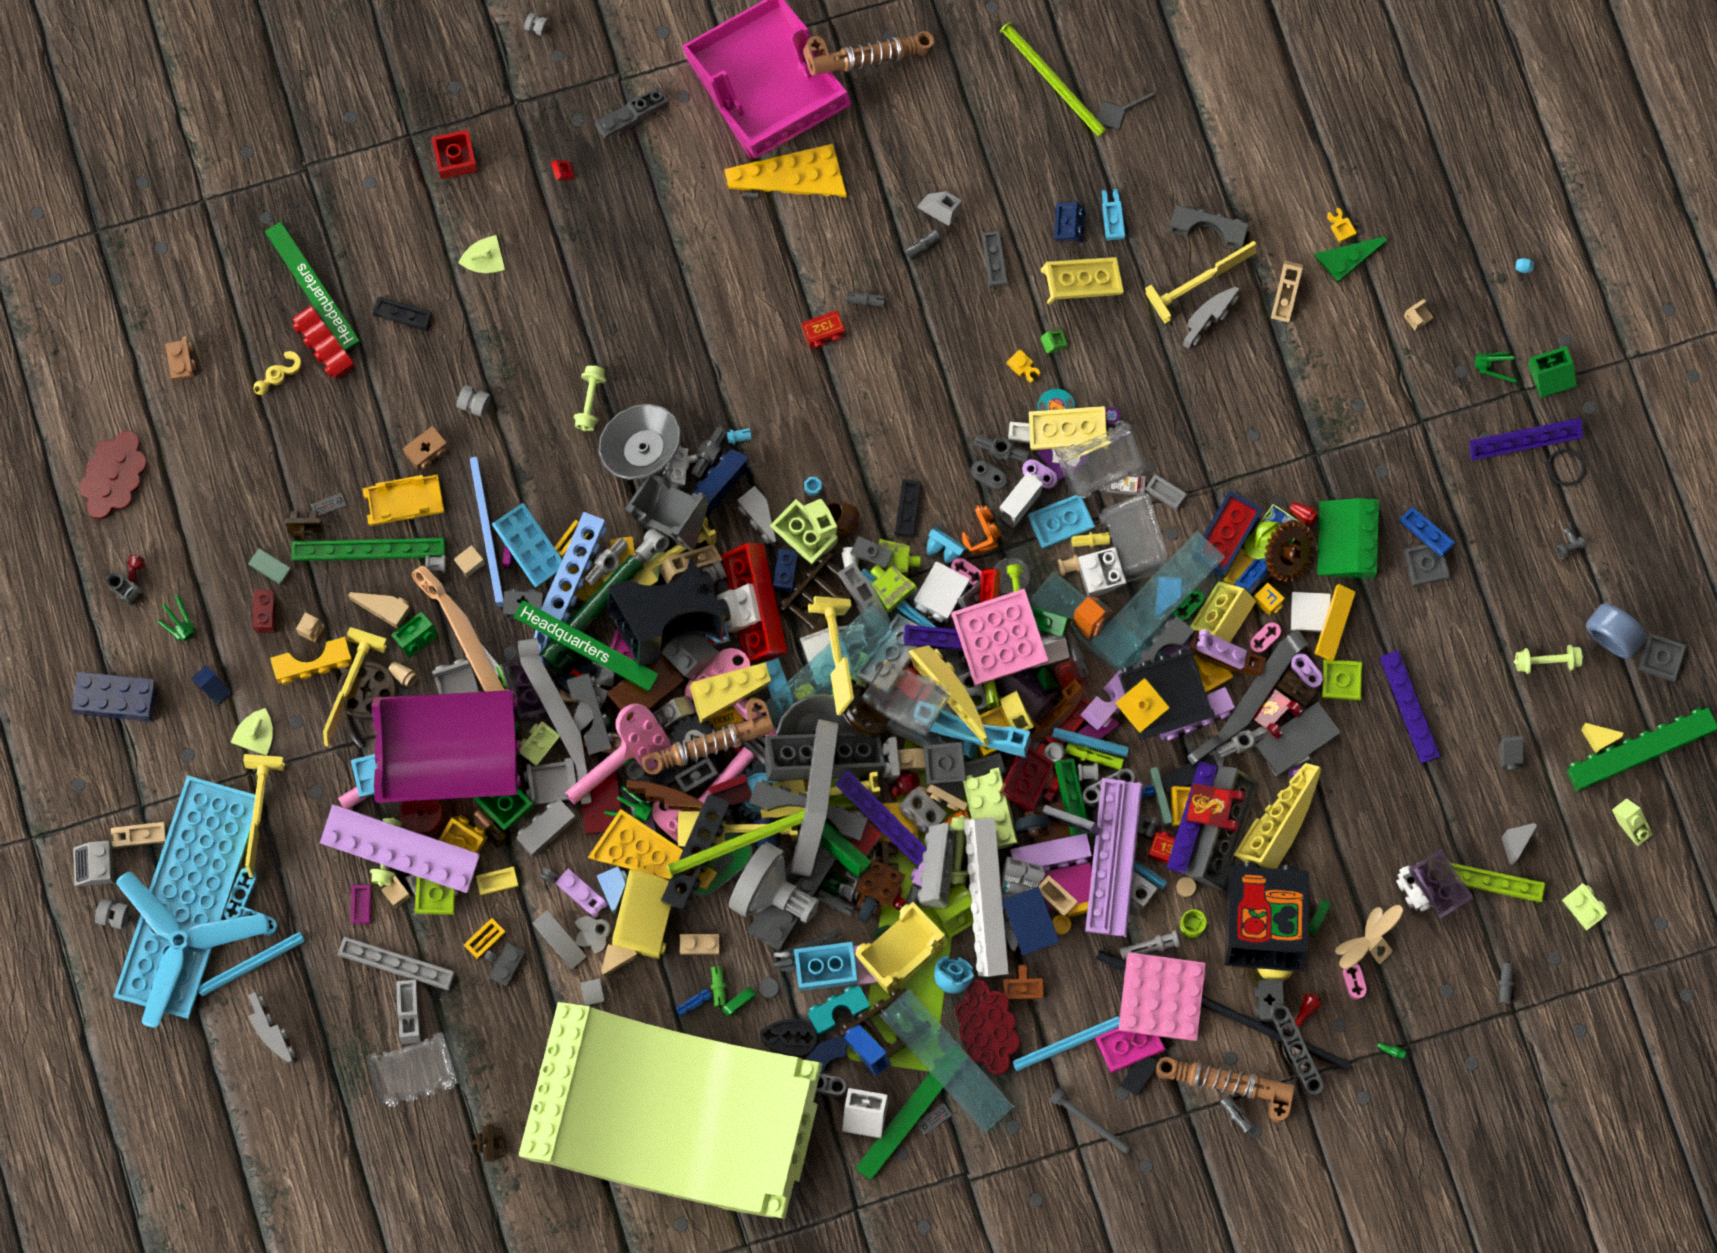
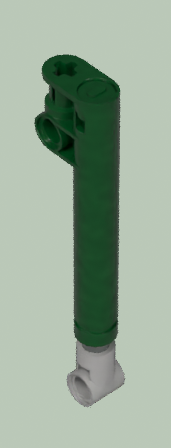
[539,529,669,676]

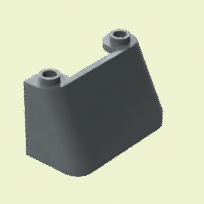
[625,474,709,551]

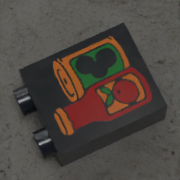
[1224,862,1309,972]

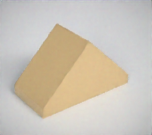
[1039,875,1078,916]
[601,944,638,977]

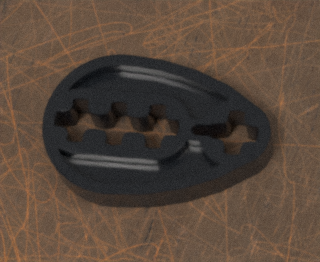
[760,1019,817,1057]

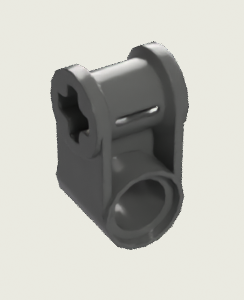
[106,572,143,607]

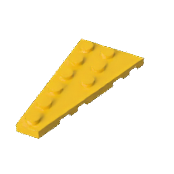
[724,144,846,197]
[588,809,718,890]

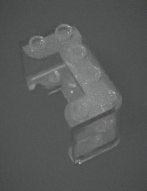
[1054,420,1146,498]
[861,660,950,736]
[366,1032,458,1108]

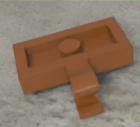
[1003,965,1043,1000]

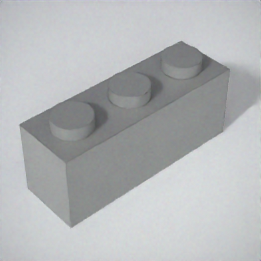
[516,799,576,858]

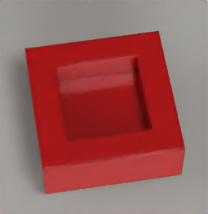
[551,160,574,181]

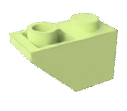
[803,499,837,541]
[1612,799,1653,846]

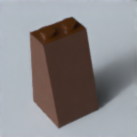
[606,655,685,720]

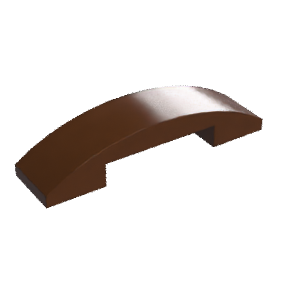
[1189,632,1266,676]
[1027,679,1084,742]

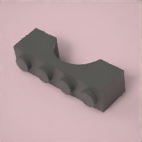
[1169,205,1248,250]
[1131,616,1194,669]
[567,673,614,755]

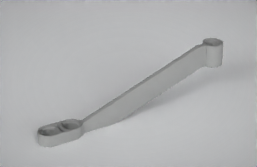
[518,638,591,804]

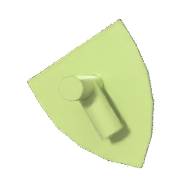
[458,235,505,274]
[231,708,273,756]

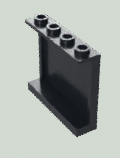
[1118,648,1215,741]

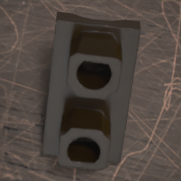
[285,511,322,541]
[1277,671,1317,707]
[868,841,899,871]
[471,1124,504,1162]

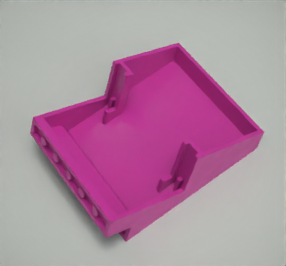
[682,0,852,159]

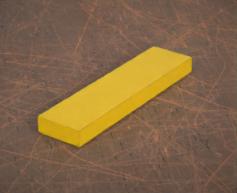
[1315,584,1355,661]

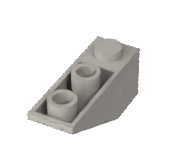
[737,486,776,547]

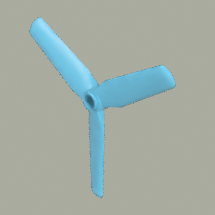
[116,872,269,1028]

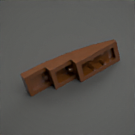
[627,780,703,811]

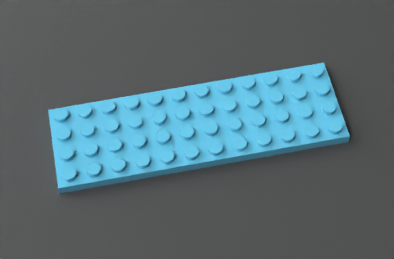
[113,775,256,1019]

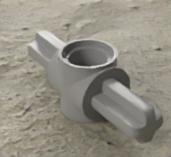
[585,538,628,585]
[1216,727,1270,758]

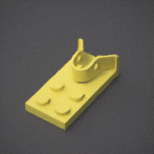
[1041,257,1124,305]
[1029,406,1108,450]

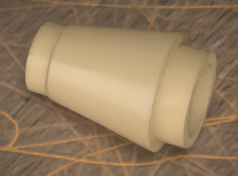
[388,662,418,687]

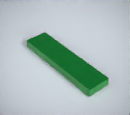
[1054,759,1090,836]

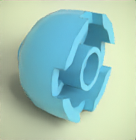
[934,956,974,994]

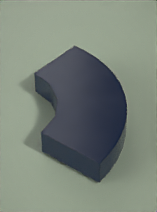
[806,1037,847,1074]

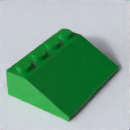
[1317,498,1379,579]

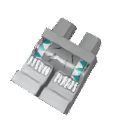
[1000,857,1045,910]

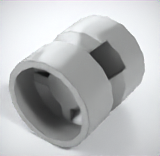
[456,385,491,417]
[95,899,129,930]

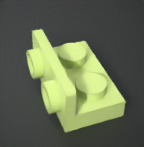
[517,722,560,766]
[1562,883,1608,931]

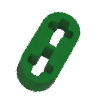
[1173,590,1204,622]
[1308,899,1331,935]
[722,987,757,1017]

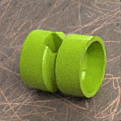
[1179,909,1207,939]

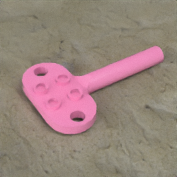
[684,648,777,739]
[565,704,672,804]
[652,747,755,854]

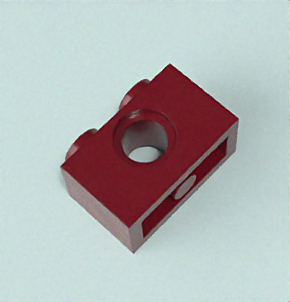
[253,590,276,633]

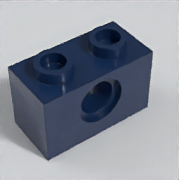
[773,549,798,594]

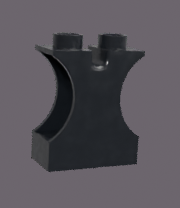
[607,559,731,667]

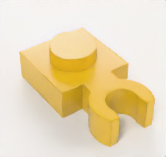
[1327,208,1357,243]
[1007,349,1040,383]

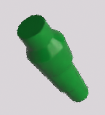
[1377,1042,1407,1059]

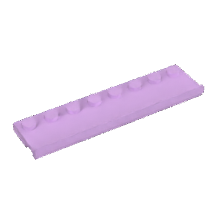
[1085,778,1142,937]
[320,804,480,893]

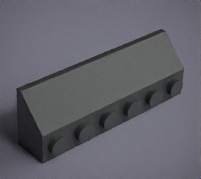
[765,732,885,781]
[1185,766,1259,890]
[747,844,837,951]

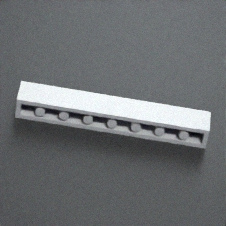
[964,818,1008,976]

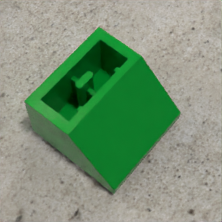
[1528,346,1577,398]

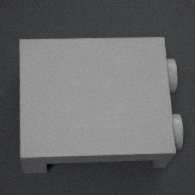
[432,659,479,694]
[524,758,577,806]

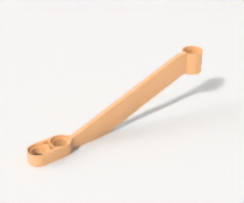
[412,566,516,697]

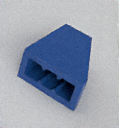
[844,1025,891,1077]

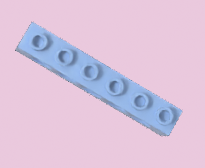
[541,512,608,623]

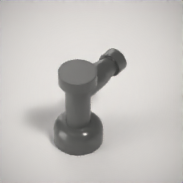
[1556,527,1586,560]

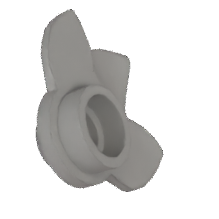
[575,916,611,953]

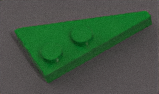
[1314,237,1387,283]

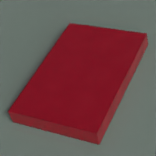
[1000,746,1055,813]
[581,772,622,835]

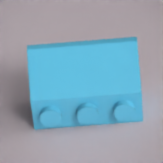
[794,942,857,992]

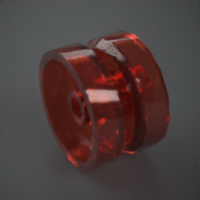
[399,799,445,837]

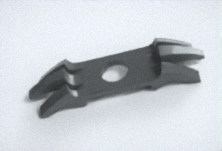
[774,927,845,971]

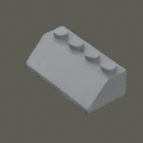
[918,823,956,909]

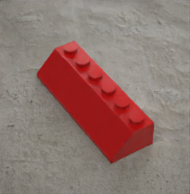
[722,543,787,663]

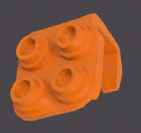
[962,505,1002,555]

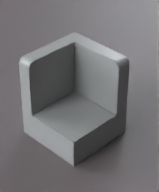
[581,978,604,1007]

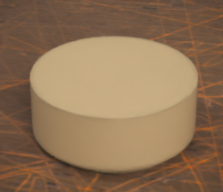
[1176,877,1196,897]

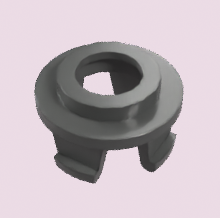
[838,870,863,903]

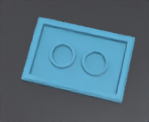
[1027,493,1095,550]

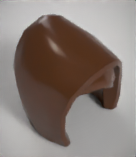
[827,502,860,537]

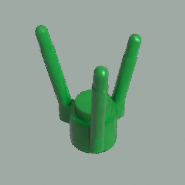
[1475,351,1517,383]
[158,595,195,642]
[604,786,653,822]

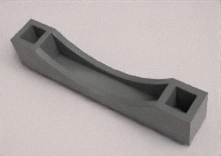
[749,780,868,843]

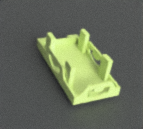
[963,767,1018,850]

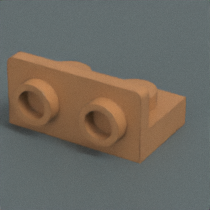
[165,336,197,381]

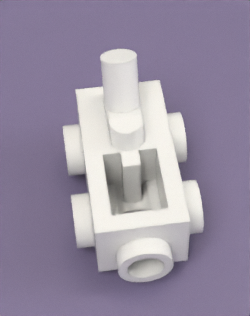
[663,445,698,490]
[1396,865,1435,912]

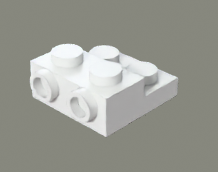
[717,584,761,633]

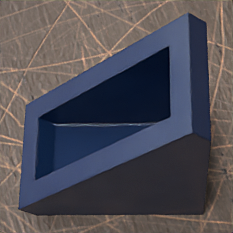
[191,666,231,706]

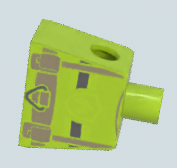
[879,539,921,577]
[870,565,916,613]

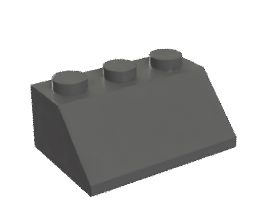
[662,633,719,680]

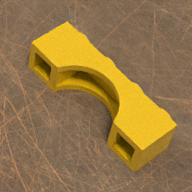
[270,637,353,685]

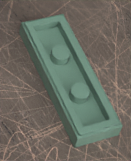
[1149,767,1173,827]

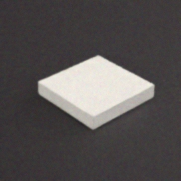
[1291,592,1330,632]

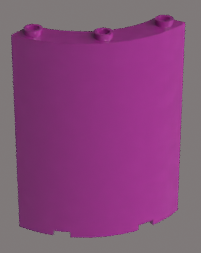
[372,690,520,803]

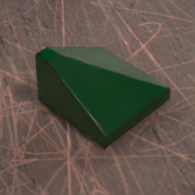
[1036,667,1060,690]
[819,871,848,894]

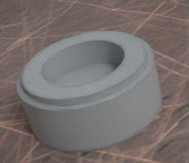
[1044,742,1065,762]

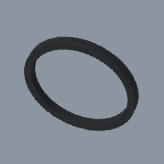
[1546,449,1585,486]

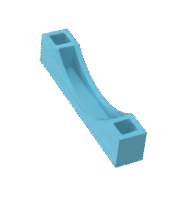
[913,701,1031,757]

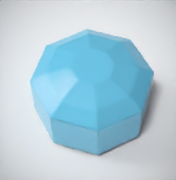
[1515,258,1534,273]
[804,477,822,496]

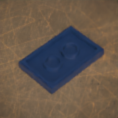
[1002,886,1060,955]

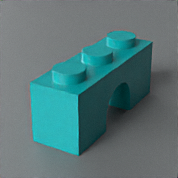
[807,985,871,1037]

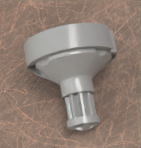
[729,842,820,923]

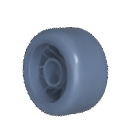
[1586,603,1647,659]

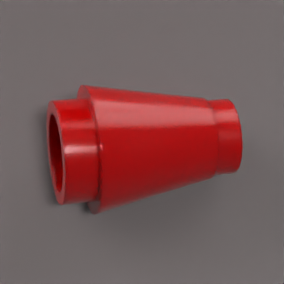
[1289,501,1319,526]

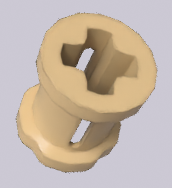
[1057,555,1080,576]

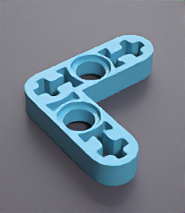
[223,868,278,936]

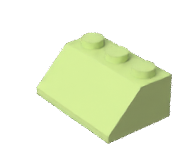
[770,499,838,564]

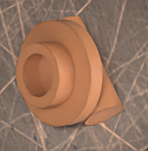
[474,809,494,830]

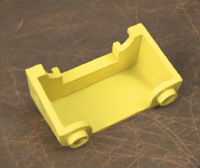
[612,869,680,959]
[855,902,947,995]

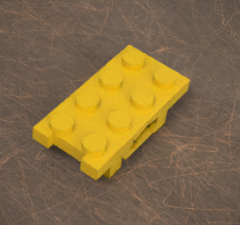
[363,475,445,526]

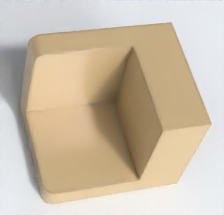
[1404,299,1433,331]
[454,545,485,578]
[382,876,411,909]

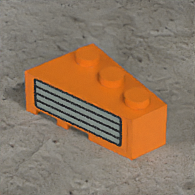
[1072,596,1114,639]

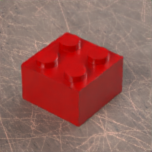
[431,130,478,180]

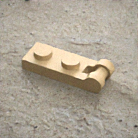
[111,822,166,849]

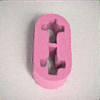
[951,558,982,587]
[1249,622,1281,654]
[1343,964,1367,1000]

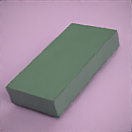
[248,548,291,585]

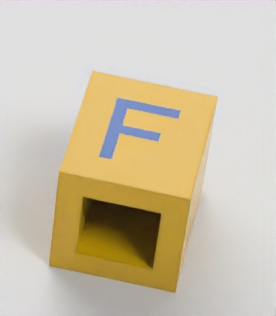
[1254,583,1284,616]

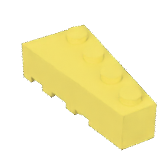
[690,662,771,724]

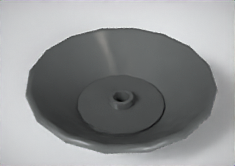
[598,403,681,480]
[776,694,857,735]

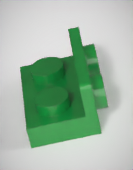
[391,612,439,658]

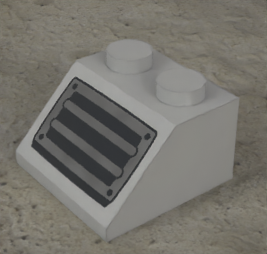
[73,841,114,887]

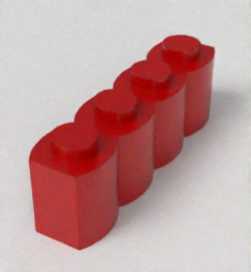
[292,306,355,380]

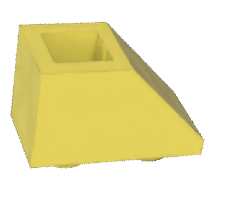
[999,691,1034,731]

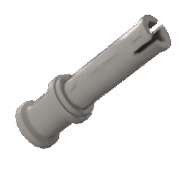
[1119,930,1180,960]

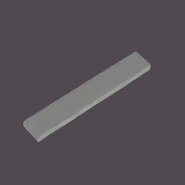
[337,936,455,991]

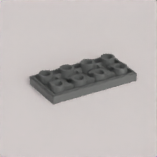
[1256,702,1341,776]

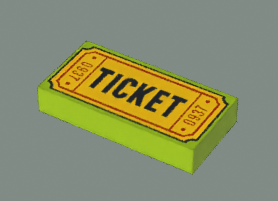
[707,707,745,731]

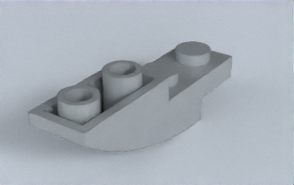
[1183,287,1239,349]
[837,562,891,638]
[248,992,296,1064]

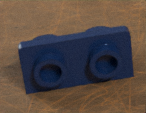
[1054,201,1086,243]

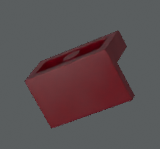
[708,774,752,806]

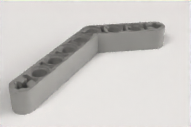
[790,719,838,877]

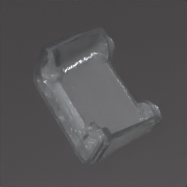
[1099,492,1169,582]

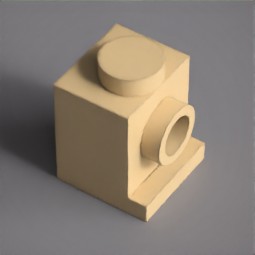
[296,613,325,643]

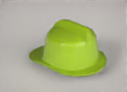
[1244,521,1280,559]

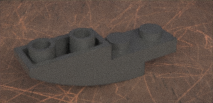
[595,86,669,139]

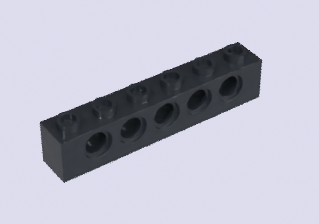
[661,793,732,912]

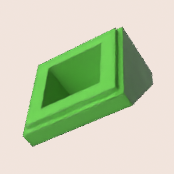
[1041,330,1068,354]

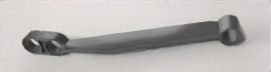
[1187,629,1309,765]

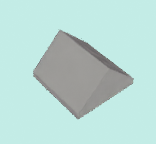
[1501,823,1537,866]

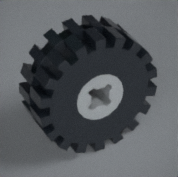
[670,716,717,766]

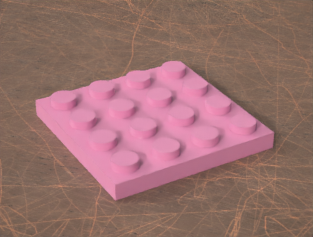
[951,589,1048,686]
[1118,952,1206,1041]

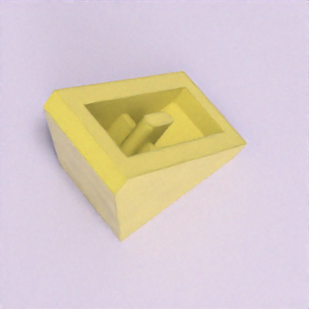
[1582,723,1623,753]

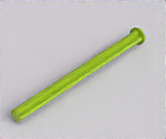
[1000,22,1106,136]
[666,810,805,878]

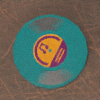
[1037,388,1075,411]

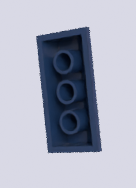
[689,449,749,518]

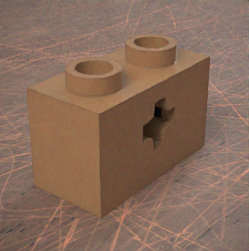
[402,426,448,471]

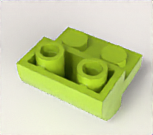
[931,883,974,938]

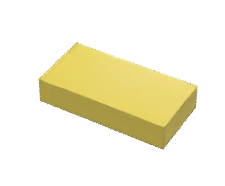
[476,866,519,896]

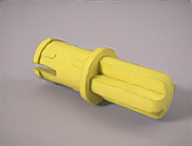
[1071,532,1110,548]

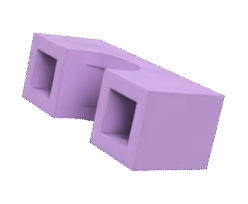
[1080,670,1124,730]

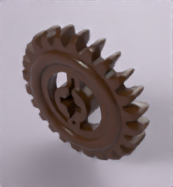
[1264,520,1316,582]

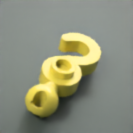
[253,351,301,395]

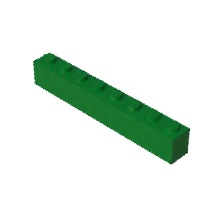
[1566,707,1717,793]

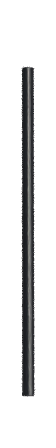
[1096,950,1352,1071]

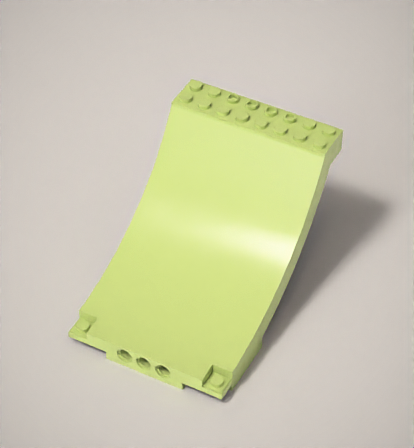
[519,1002,822,1219]

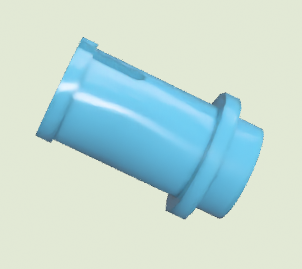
[727,428,751,445]

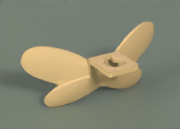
[1335,905,1403,968]

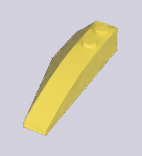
[909,645,989,747]
[1234,763,1321,869]

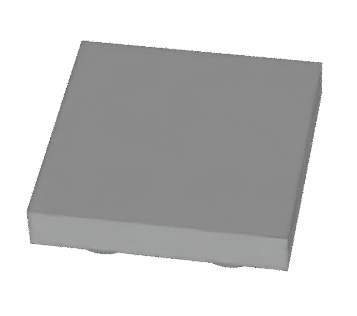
[882,737,900,784]

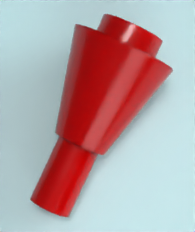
[1294,993,1322,1028]

